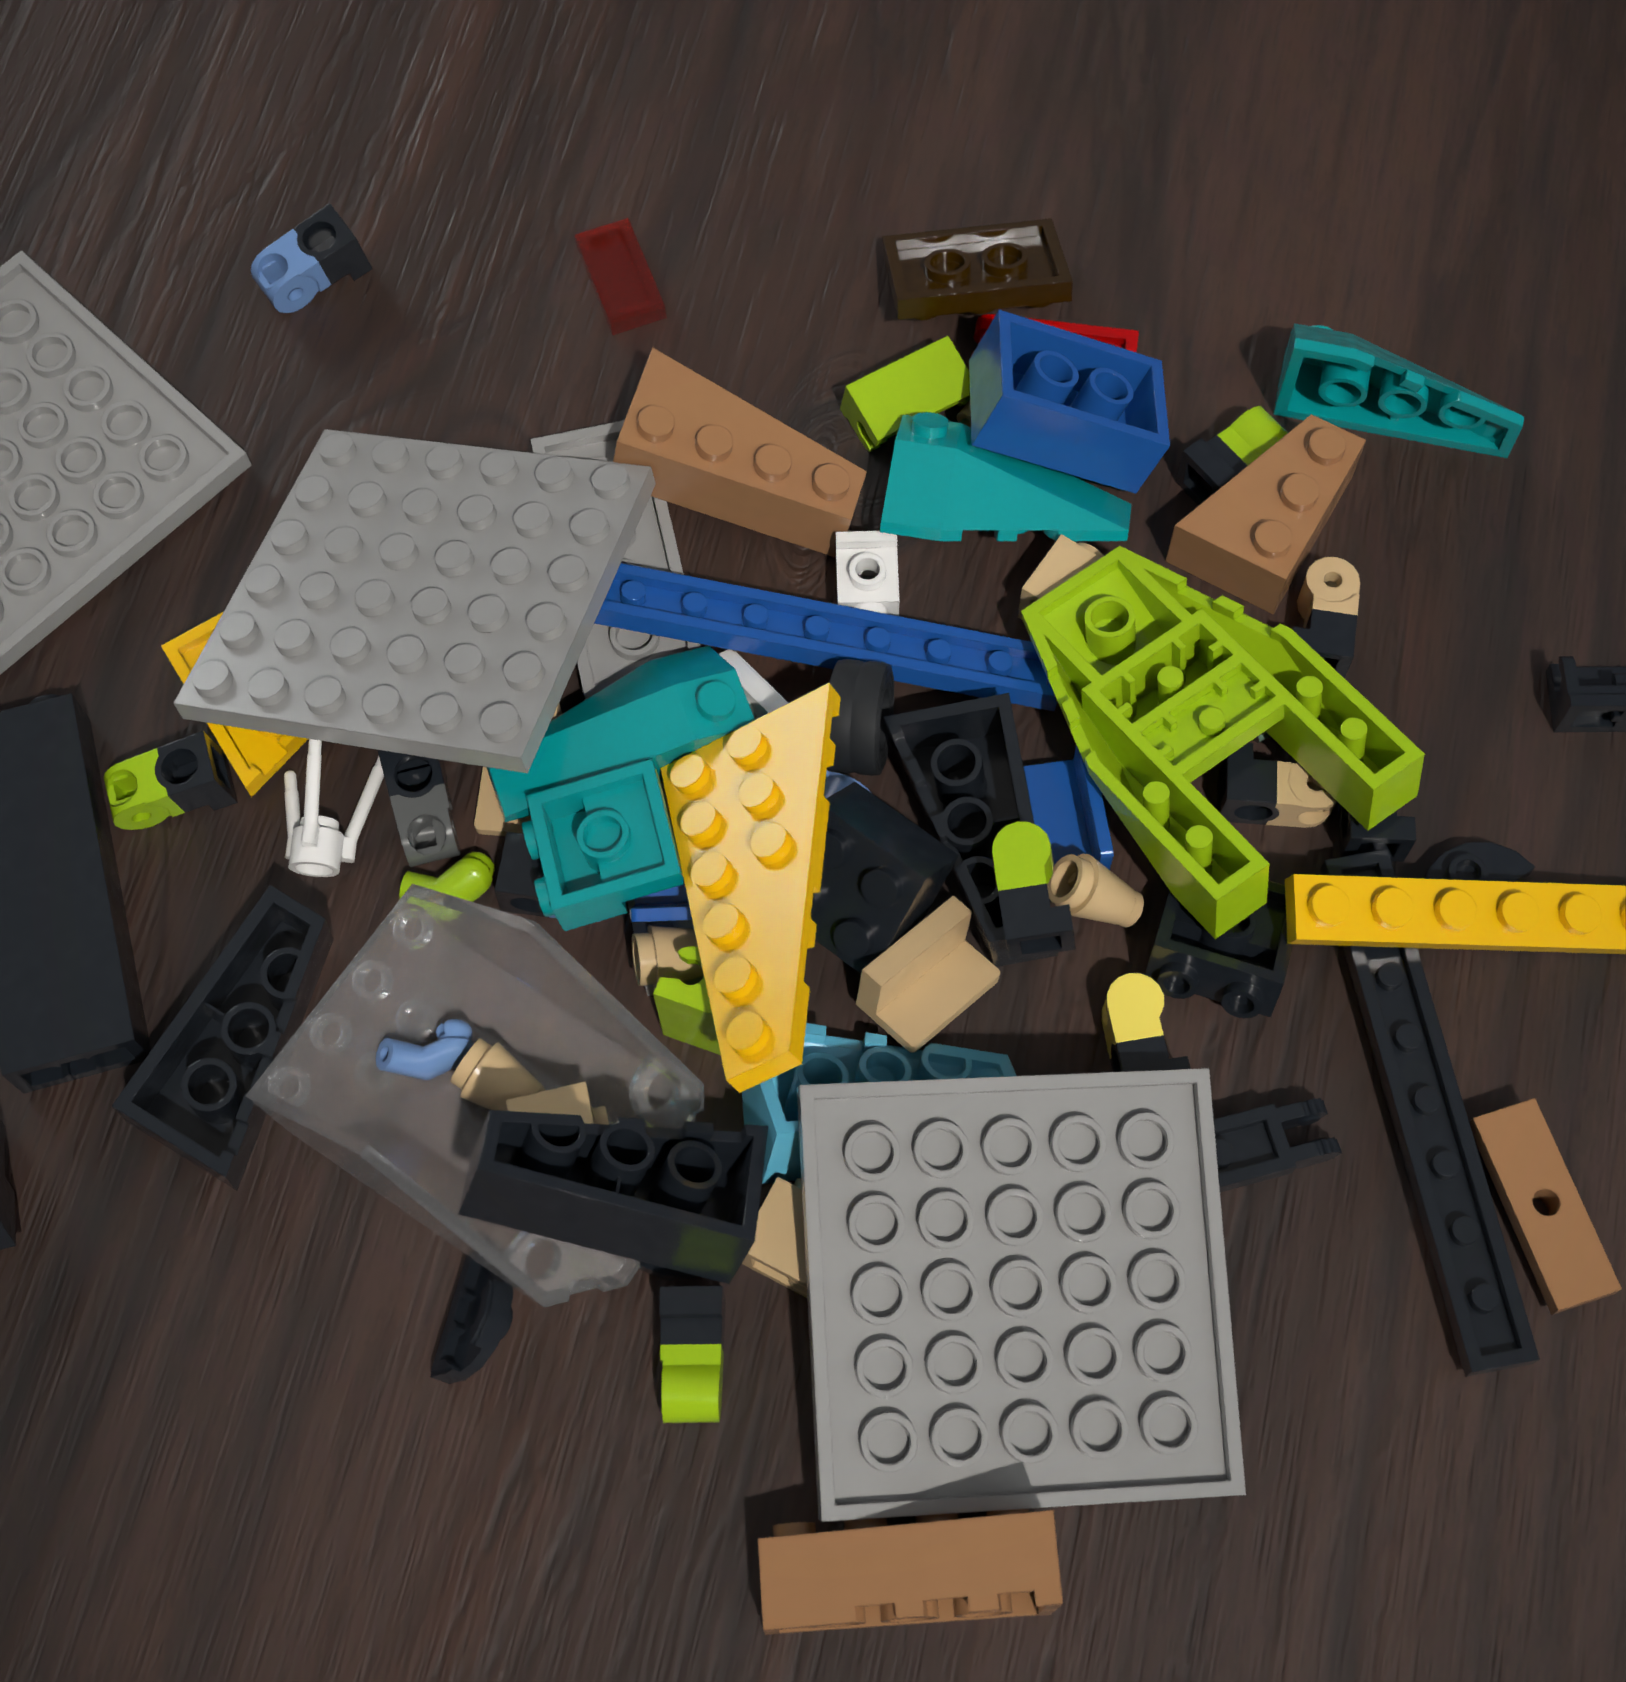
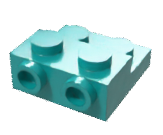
[522,759,685,931]

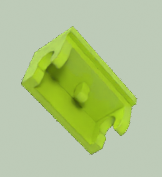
[840,336,970,452]
[653,946,721,1055]

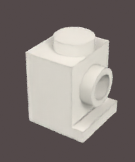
[836,531,899,616]

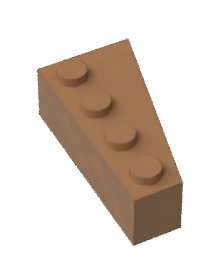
[613,348,867,558]
[758,1509,1063,1635]

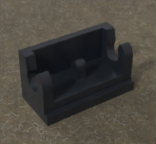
[1546,656,1626,733]

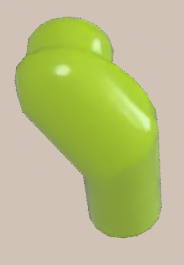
[399,852,495,913]

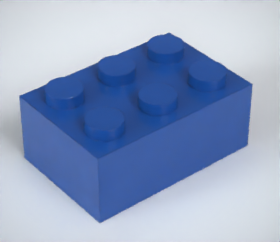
[969,310,1170,494]

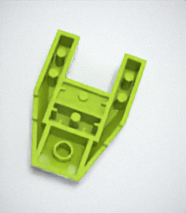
[1021,546,1425,939]

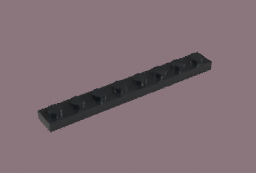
[1320,849,1540,1377]

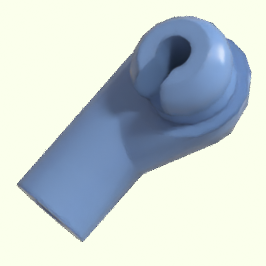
[376,1019,474,1080]

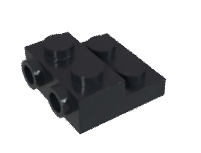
[1144,881,1293,1019]

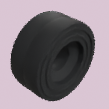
[827,659,894,776]

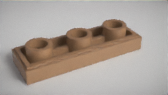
[1469,1098,1622,1315]

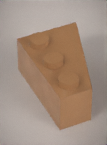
[1165,414,1366,615]

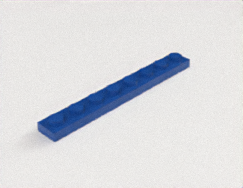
[594,563,1058,711]

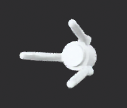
[284,739,384,877]

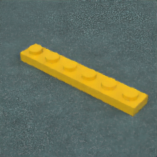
[1285,874,1626,954]

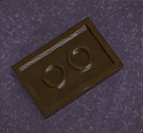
[883,218,1073,320]

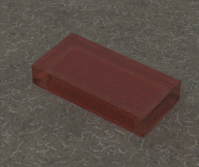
[575,218,666,335]

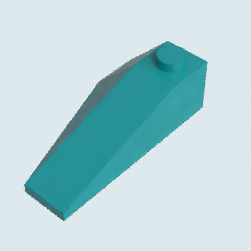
[1273,323,1524,458]
[880,412,1132,541]
[487,646,755,822]

